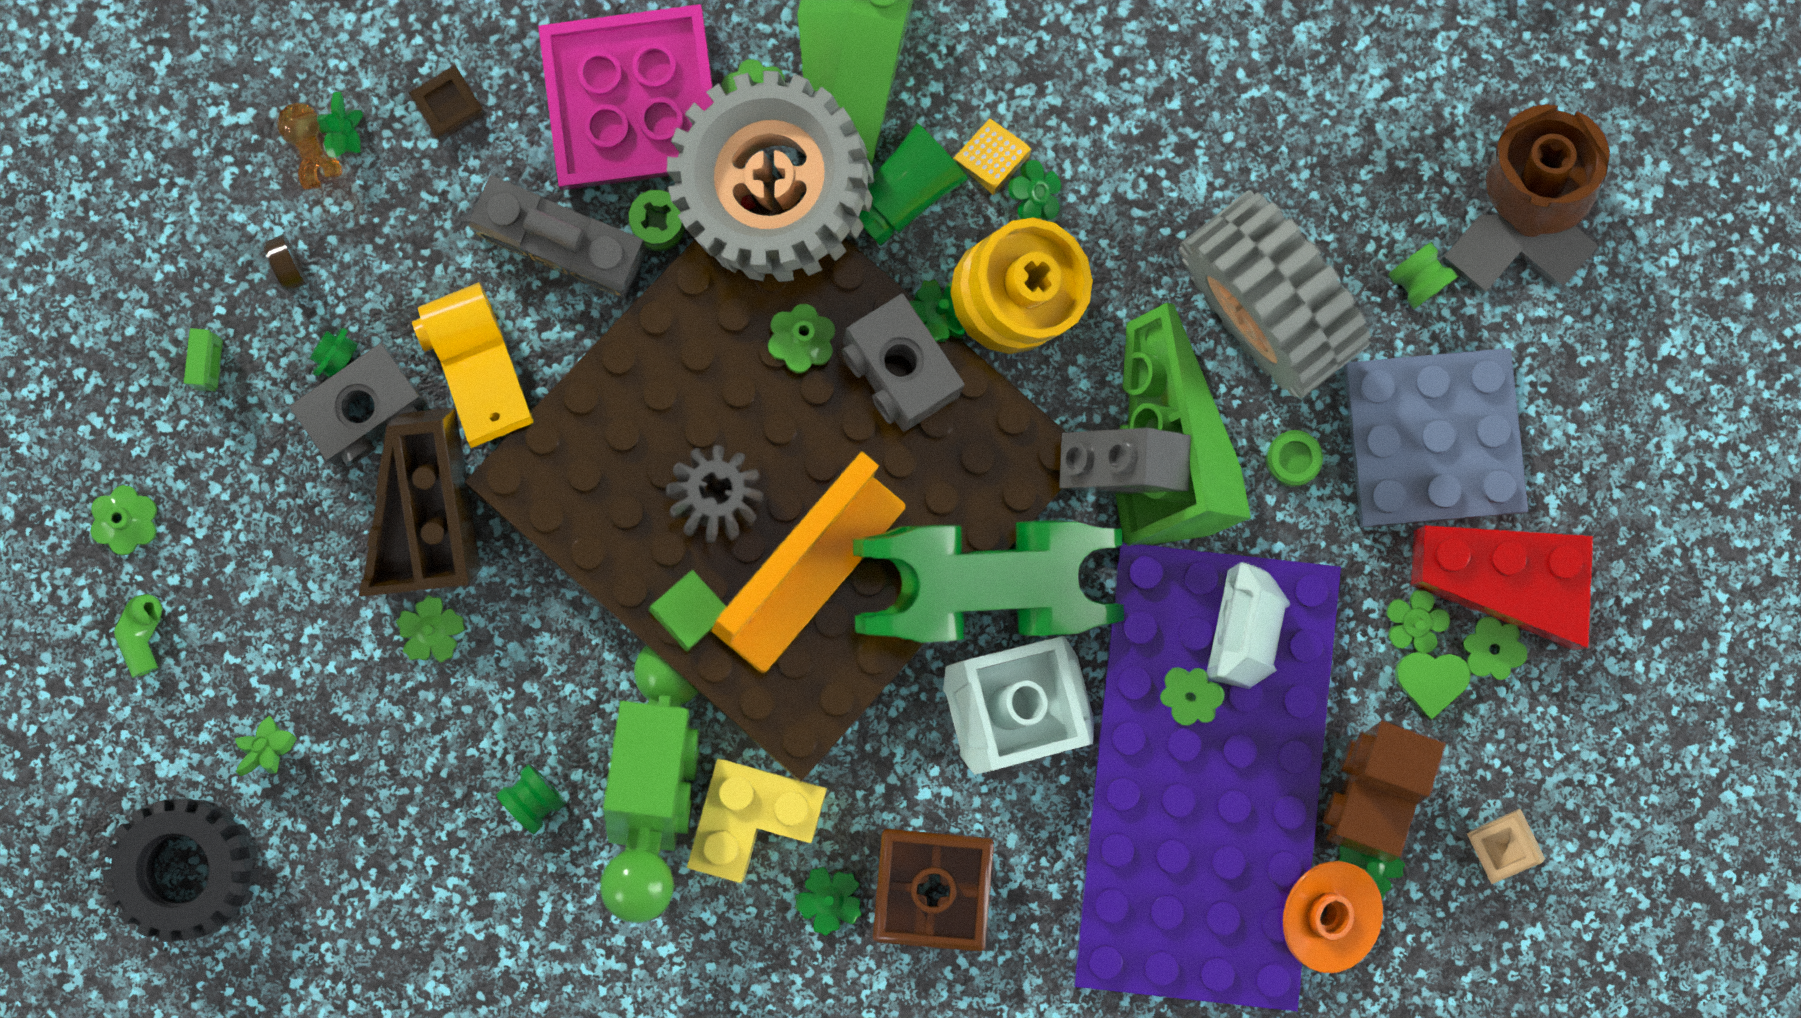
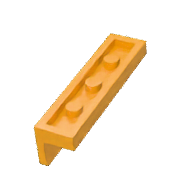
[712,452,905,673]

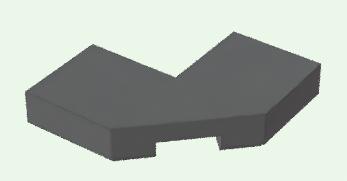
[1441,214,1599,295]

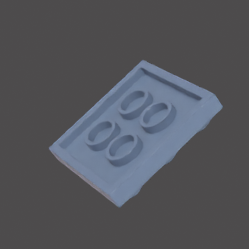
[1343,348,1528,528]

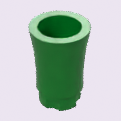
[859,123,969,246]

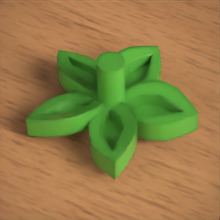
[235,716,297,777]

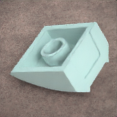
[1207,563,1291,689]
[943,636,1094,775]

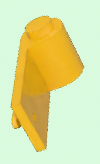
[412,282,534,448]

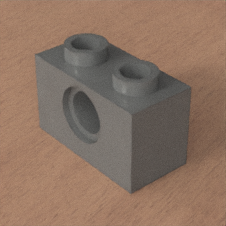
[841,293,965,433]
[289,343,427,466]
[1060,428,1191,495]

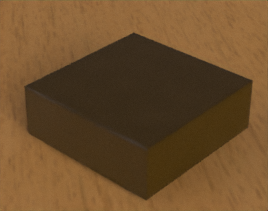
[409,65,486,142]

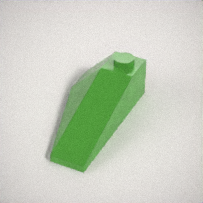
[798,0,913,167]
[1116,303,1251,546]

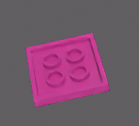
[538,4,714,190]

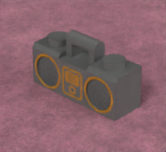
[469,175,648,301]

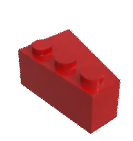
[1411,525,1593,651]

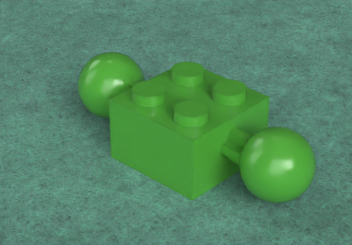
[600,645,700,923]

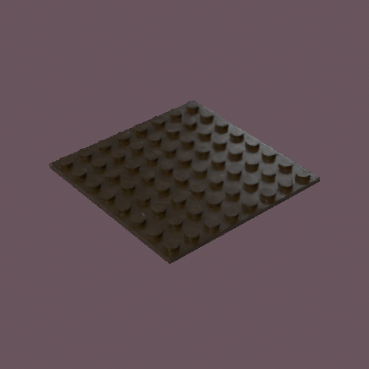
[464,174,1067,783]

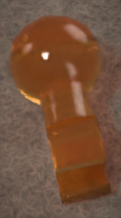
[276,102,343,190]

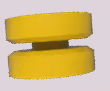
[950,218,1093,354]

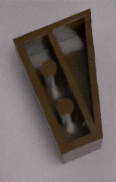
[358,407,481,597]

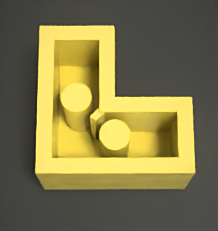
[687,758,828,883]

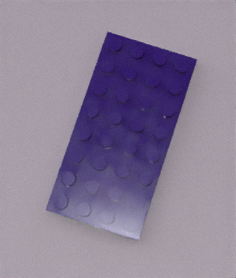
[1073,543,1341,1012]

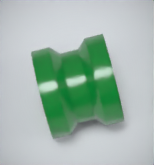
[496,764,567,835]

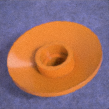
[1283,861,1383,973]

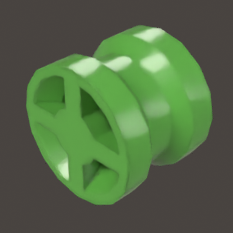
[629,190,686,251]
[1387,242,1458,310]

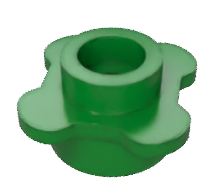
[309,327,358,378]

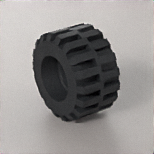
[103,799,259,942]

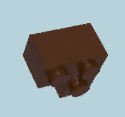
[1323,720,1447,863]

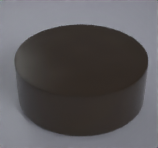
[264,234,307,292]

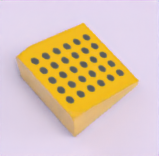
[953,118,1032,195]

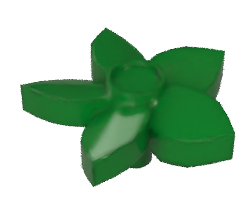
[316,92,363,158]

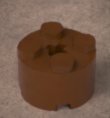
[1486,104,1610,237]

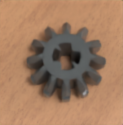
[666,445,763,543]

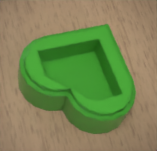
[1395,652,1471,720]

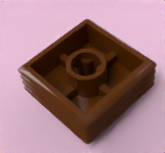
[873,829,994,952]

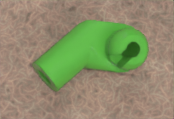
[114,594,163,678]

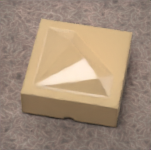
[1467,808,1545,884]

